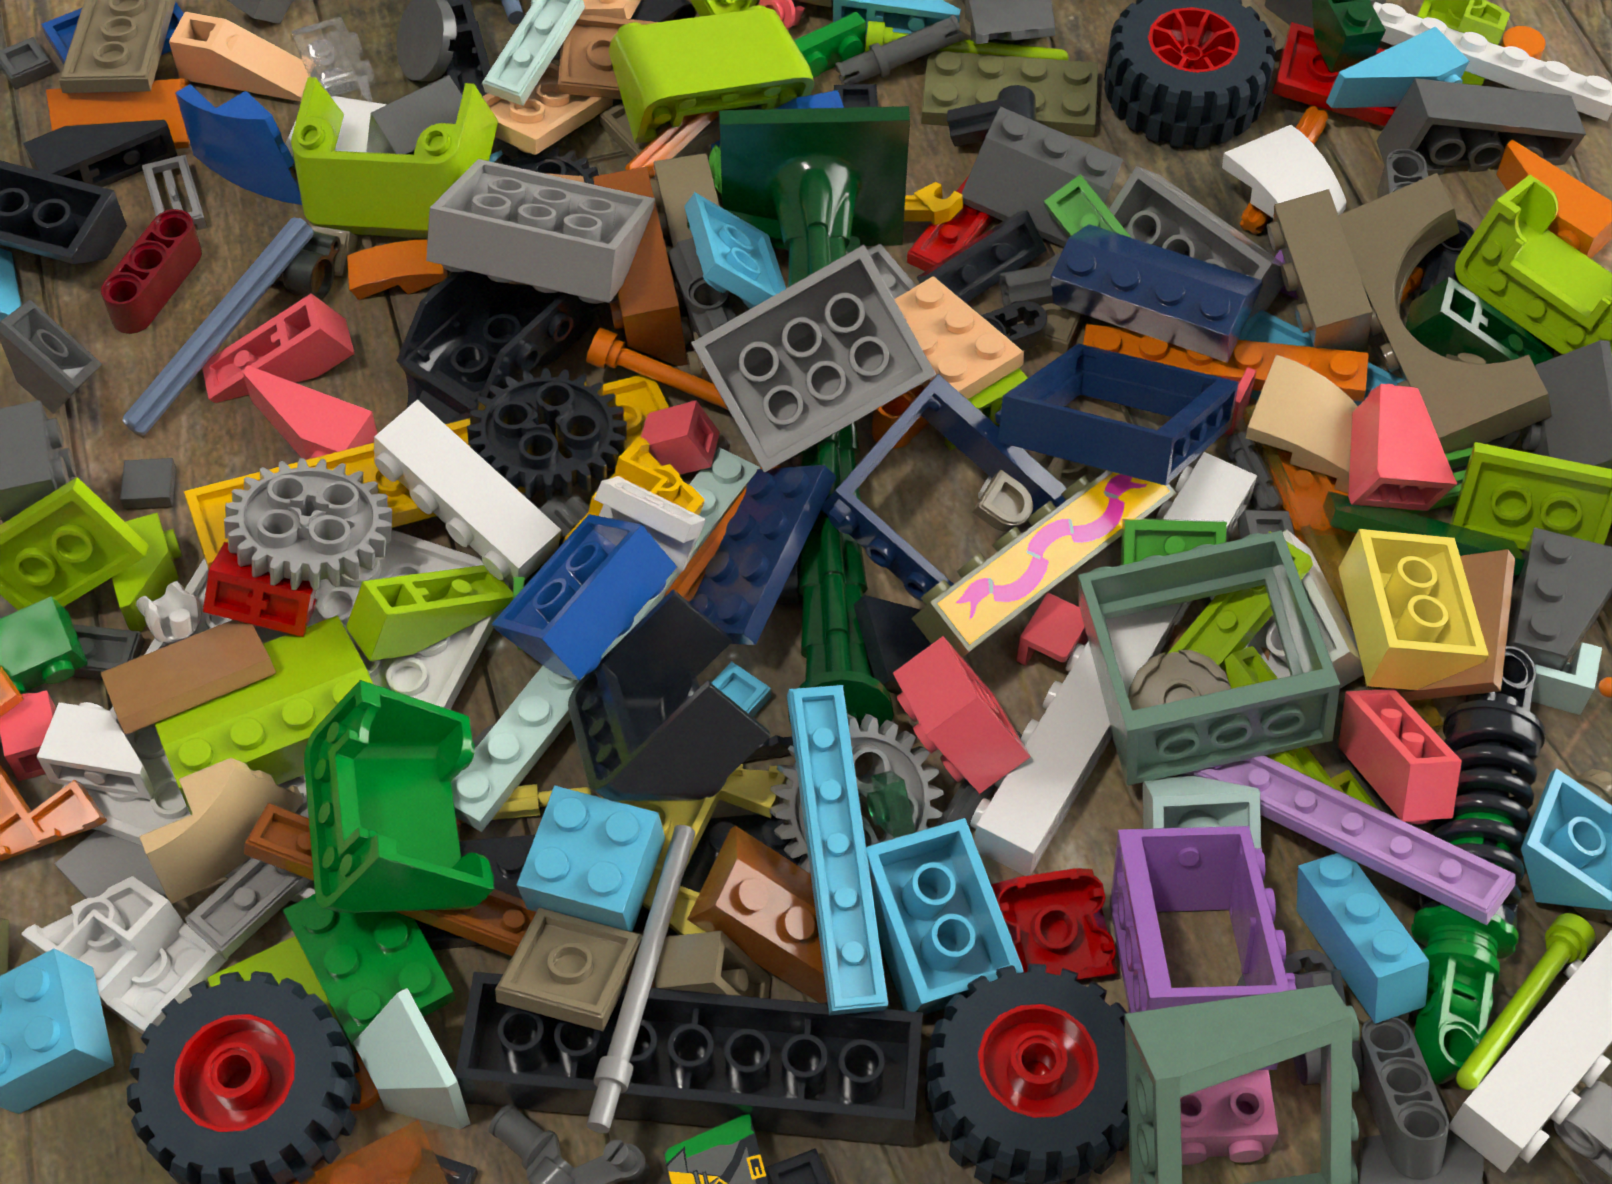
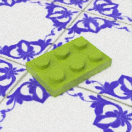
[1450,442,1612,550]
[0,477,149,611]

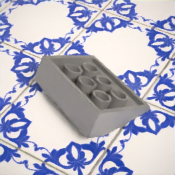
[426,159,655,303]
[691,245,936,472]

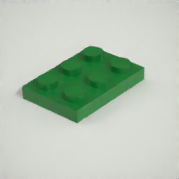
[283,894,456,1053]

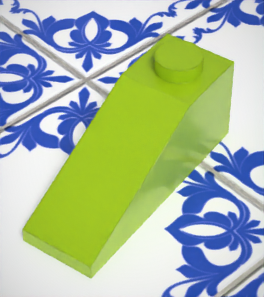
[346,565,513,661]

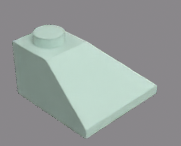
[1143,776,1261,848]

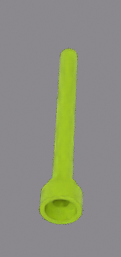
[865,21,1069,61]
[1456,913,1596,1090]

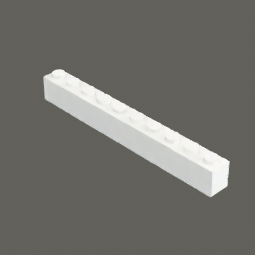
[970,452,1257,876]

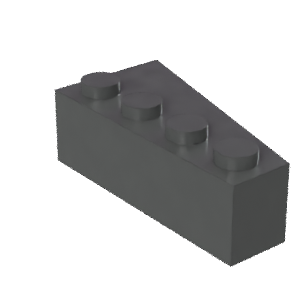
[1376,78,1586,176]

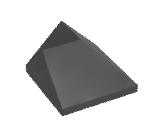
[0,299,102,414]

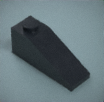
[23,120,178,187]

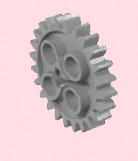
[224,458,392,590]
[770,714,943,873]

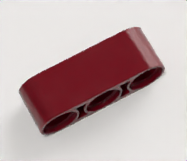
[101,209,202,334]

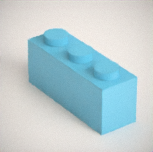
[1296,853,1429,1024]

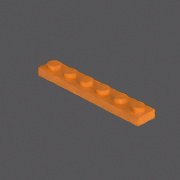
[1083,324,1369,402]

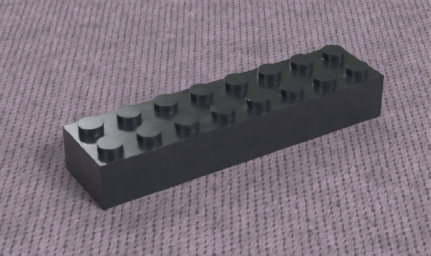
[455,972,923,1145]

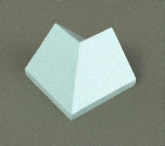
[353,988,470,1129]

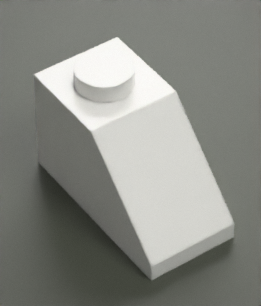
[37,702,155,799]

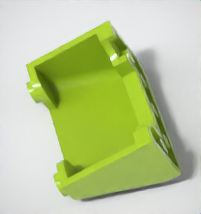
[608,5,814,144]
[1455,175,1612,355]

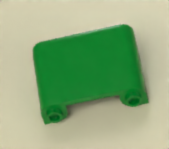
[304,680,494,913]

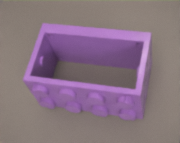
[1110,826,1296,1070]

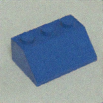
[491,514,677,681]

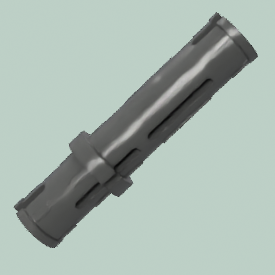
[835,15,964,85]

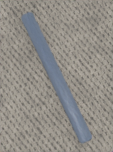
[122,217,314,436]

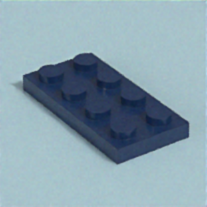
[689,465,837,645]

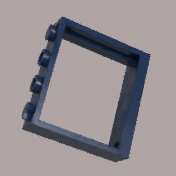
[995,343,1239,486]
[821,374,1067,601]

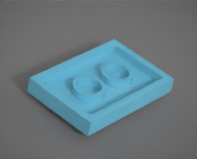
[684,192,786,309]

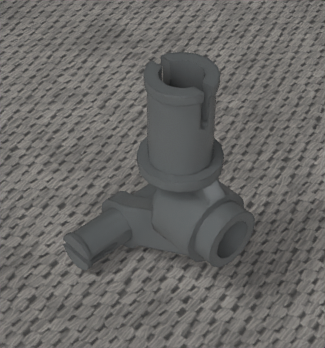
[489,1104,650,1184]

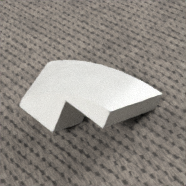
[1222,125,1347,218]
[21,876,229,1035]

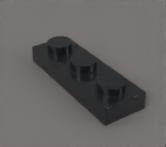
[917,210,1047,303]

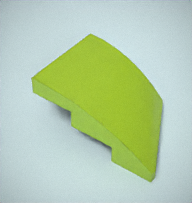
[1417,0,1510,86]

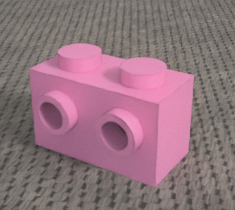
[1180,1070,1278,1165]

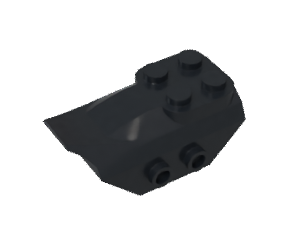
[396,271,601,424]

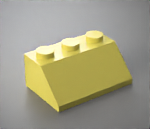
[1338,529,1489,690]

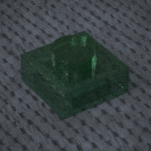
[867,770,915,838]

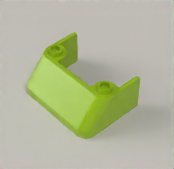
[291,77,499,239]

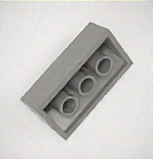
[1109,166,1284,322]

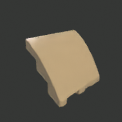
[1246,355,1358,493]
[139,758,304,904]

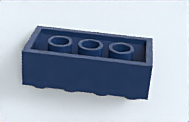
[1050,224,1263,363]

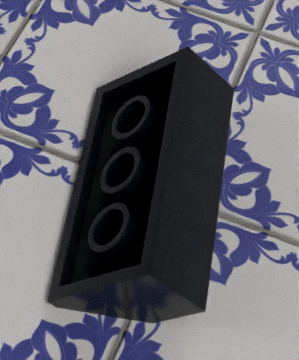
[0,160,127,264]

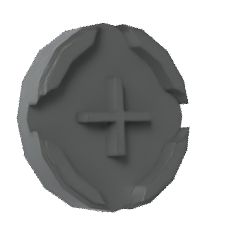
[396,0,457,82]

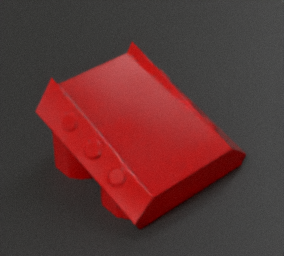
[991,868,1118,980]

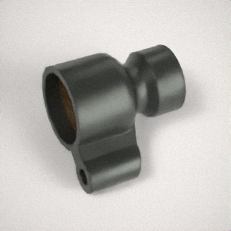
[260,231,341,299]

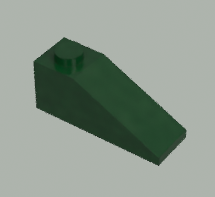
[1405,277,1555,366]

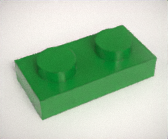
[794,12,866,78]

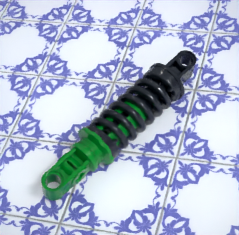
[1411,646,1546,1084]

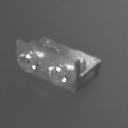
[292,16,376,102]

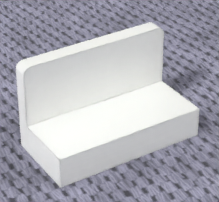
[594,476,706,573]

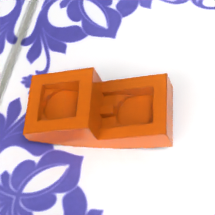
[347,239,448,300]

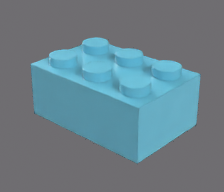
[866,818,1024,1015]

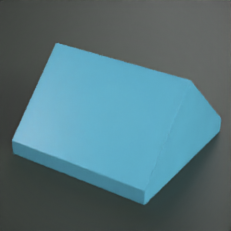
[1521,768,1612,910]

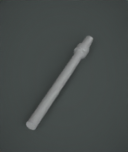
[587,825,695,1133]

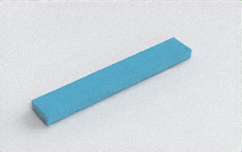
[787,685,888,1015]

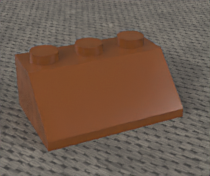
[687,826,828,1003]

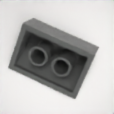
[962,106,1124,247]
[1521,340,1612,469]

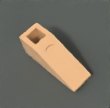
[169,12,316,102]

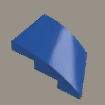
[175,84,302,205]

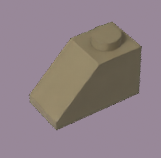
[654,931,771,998]

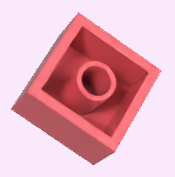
[893,636,1031,794]

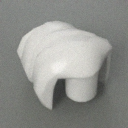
[136,581,202,643]

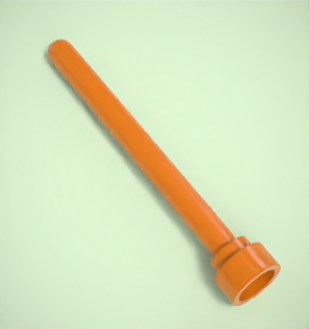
[586,327,728,410]

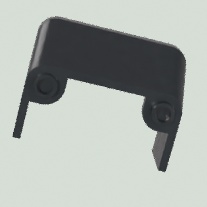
[568,589,771,802]

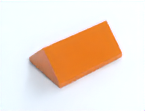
[46,79,191,149]

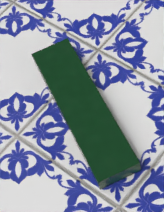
[1323,491,1525,576]

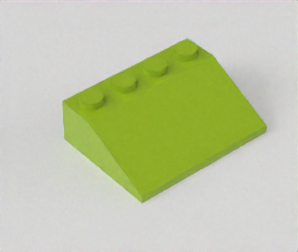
[154,615,373,815]

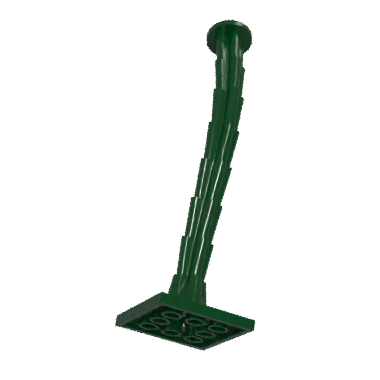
[719,106,910,730]

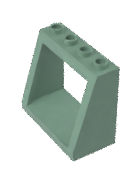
[1078,530,1340,786]
[1124,984,1360,1184]

